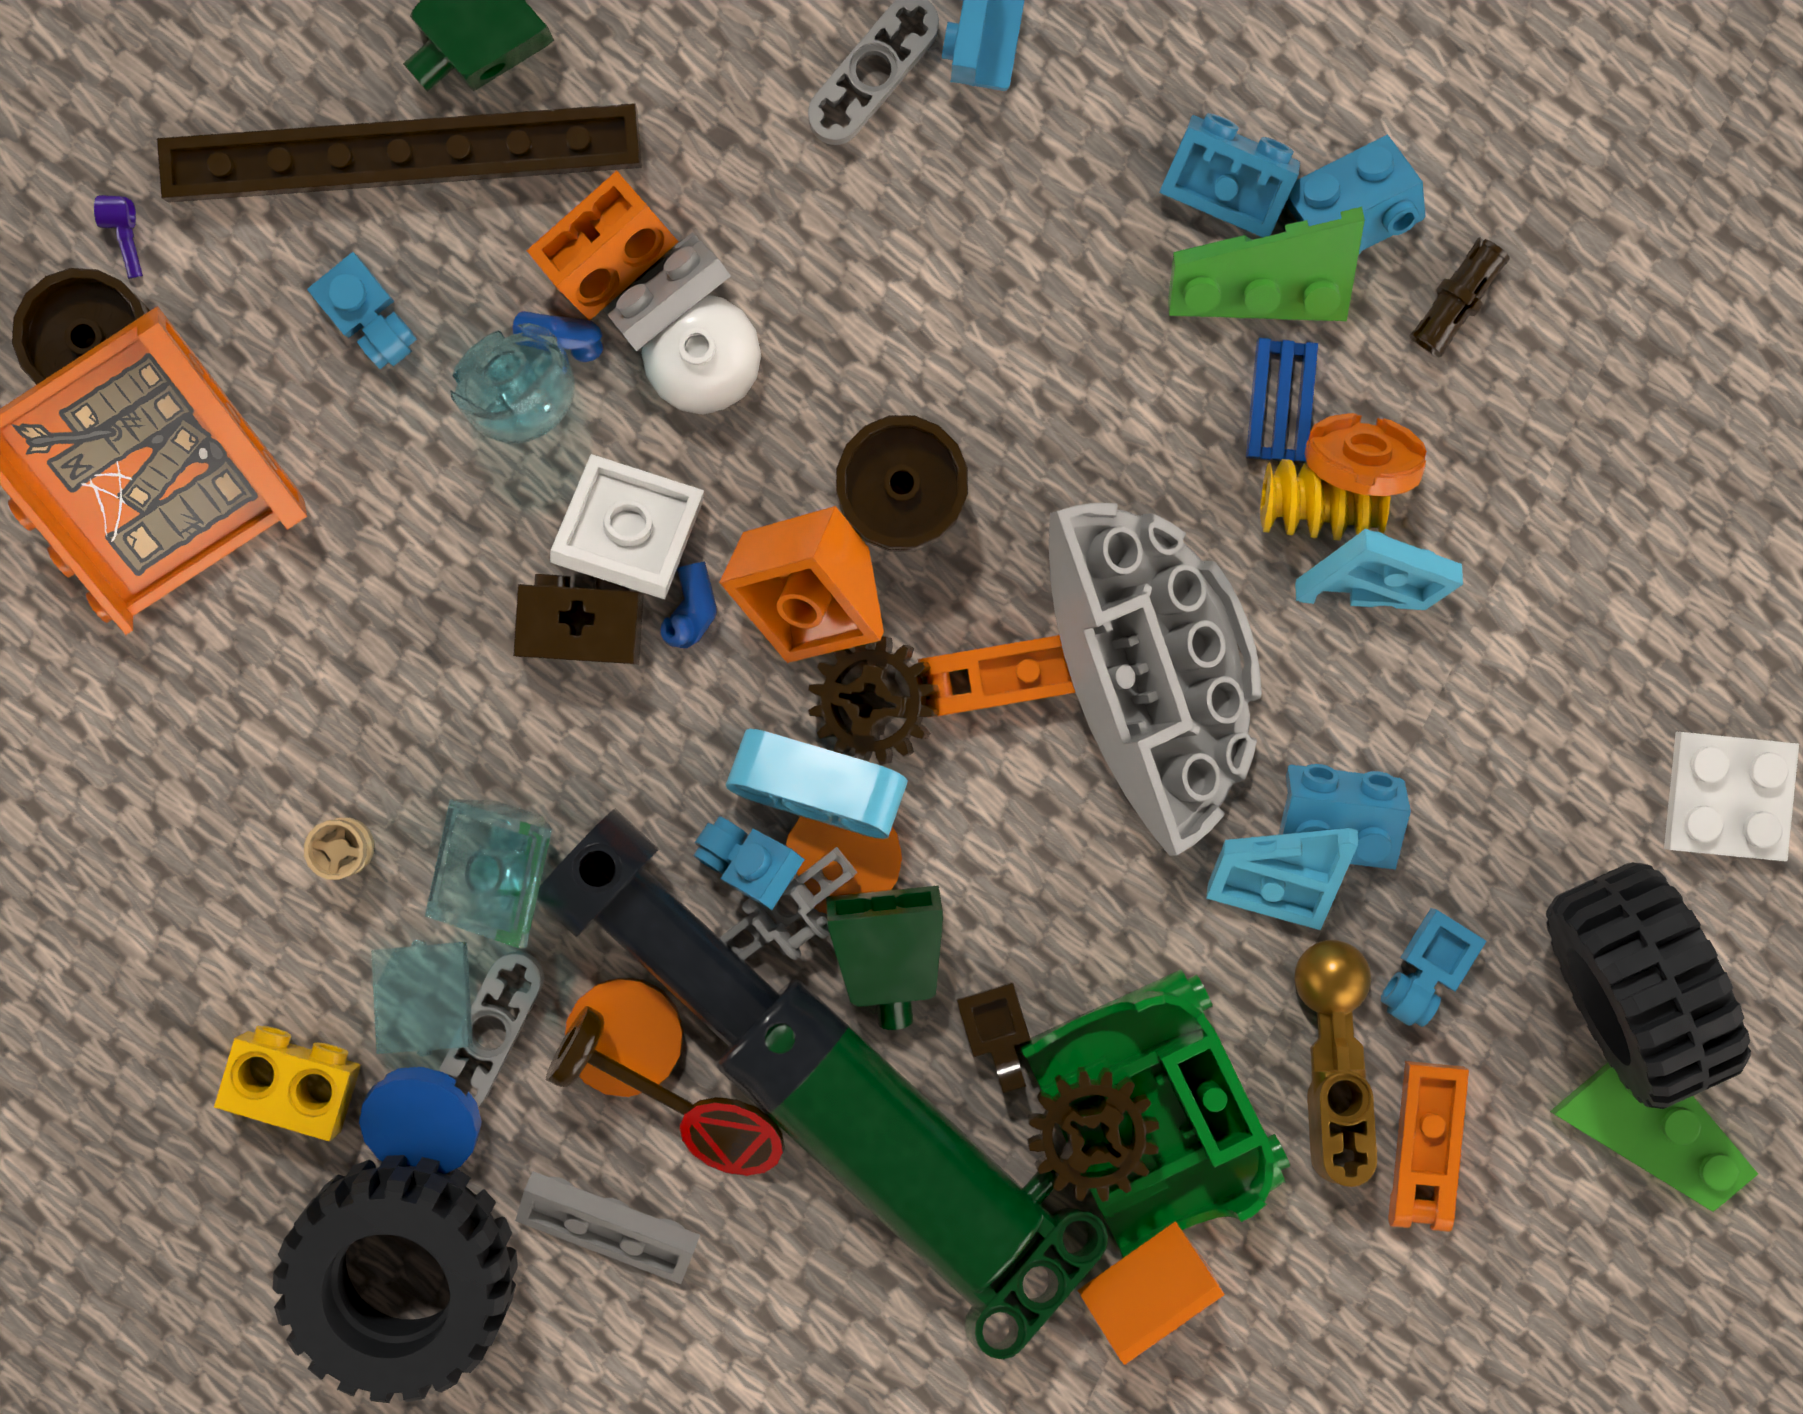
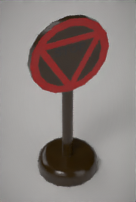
[545,1006,785,1176]

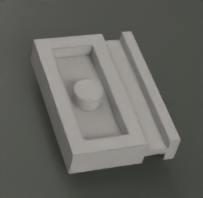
[603,232,731,351]

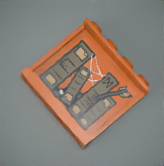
[0,306,307,635]

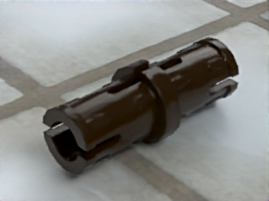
[1409,237,1510,357]

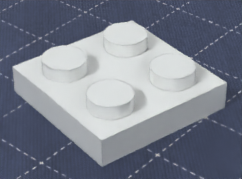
[550,454,704,600]
[1664,732,1799,861]

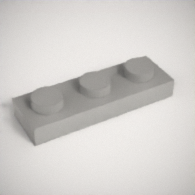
[515,1171,700,1284]

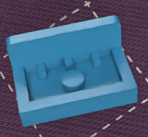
[942,0,1025,91]
[1286,134,1426,254]
[1278,764,1411,870]

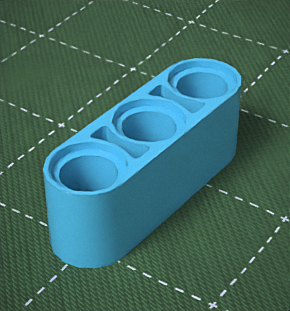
[726,729,908,839]

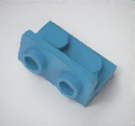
[1159,113,1300,237]

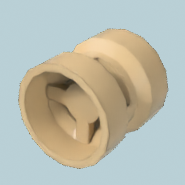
[304,818,374,880]

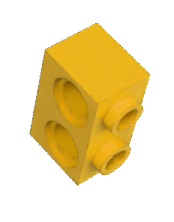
[214,1026,361,1142]

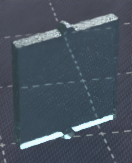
[371,940,473,1057]

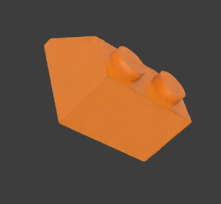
[719,506,884,663]

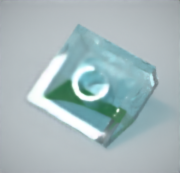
[425,799,552,948]

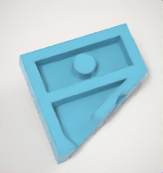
[1295,529,1463,610]
[1206,828,1358,930]

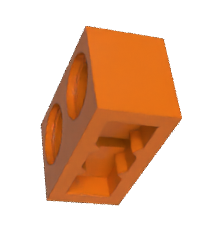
[526,170,679,321]

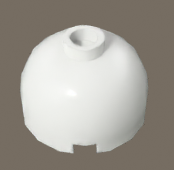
[641,295,761,415]

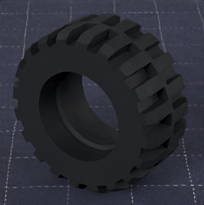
[1546,862,1751,1109]
[272,1155,518,1403]

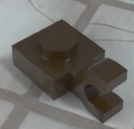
[956,982,1031,1093]

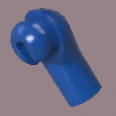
[512,311,603,362]
[660,561,717,648]

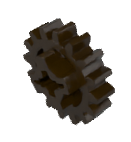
[808,636,939,765]
[1027,1066,1159,1202]

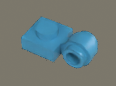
[307,252,417,369]
[693,816,805,910]
[1381,908,1486,1027]

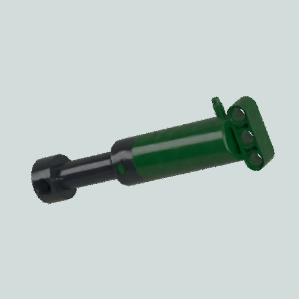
[532,808,1108,1360]

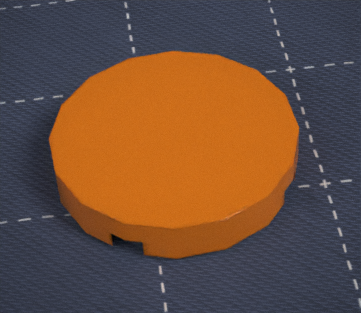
[1304,413,1427,496]
[786,816,902,914]
[565,978,683,1097]

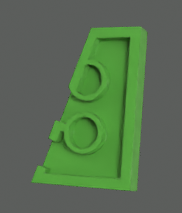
[1168,207,1365,321]
[1550,1063,1758,1212]

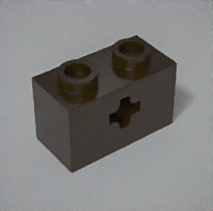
[513,574,644,665]

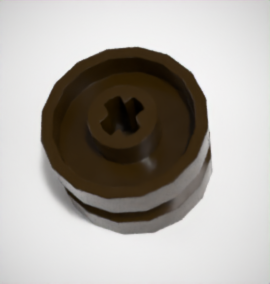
[12,268,151,385]
[836,415,968,552]

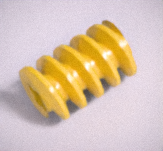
[1260,459,1391,541]

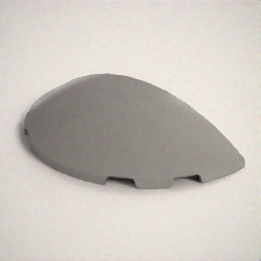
[1049,503,1262,856]

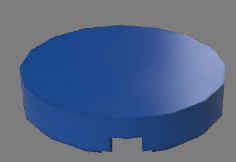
[359,1067,482,1174]

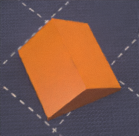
[1077,1221,1225,1365]

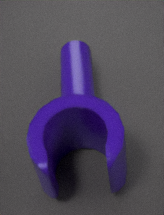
[94,195,143,279]

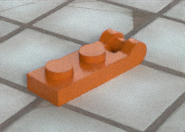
[917,635,1076,718]
[1388,1061,1469,1232]

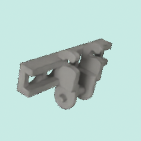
[719,847,857,960]

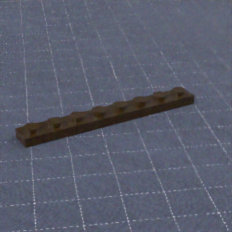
[157,103,642,203]

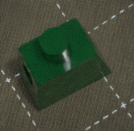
[403,0,554,92]
[826,885,943,1030]

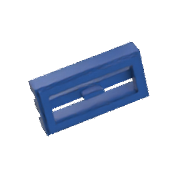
[1246,338,1318,463]

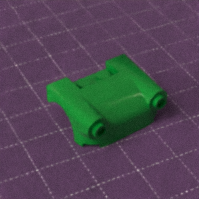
[1019,969,1291,1258]

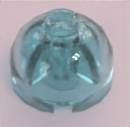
[450,323,575,444]

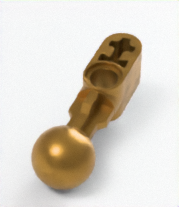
[1294,940,1377,1187]

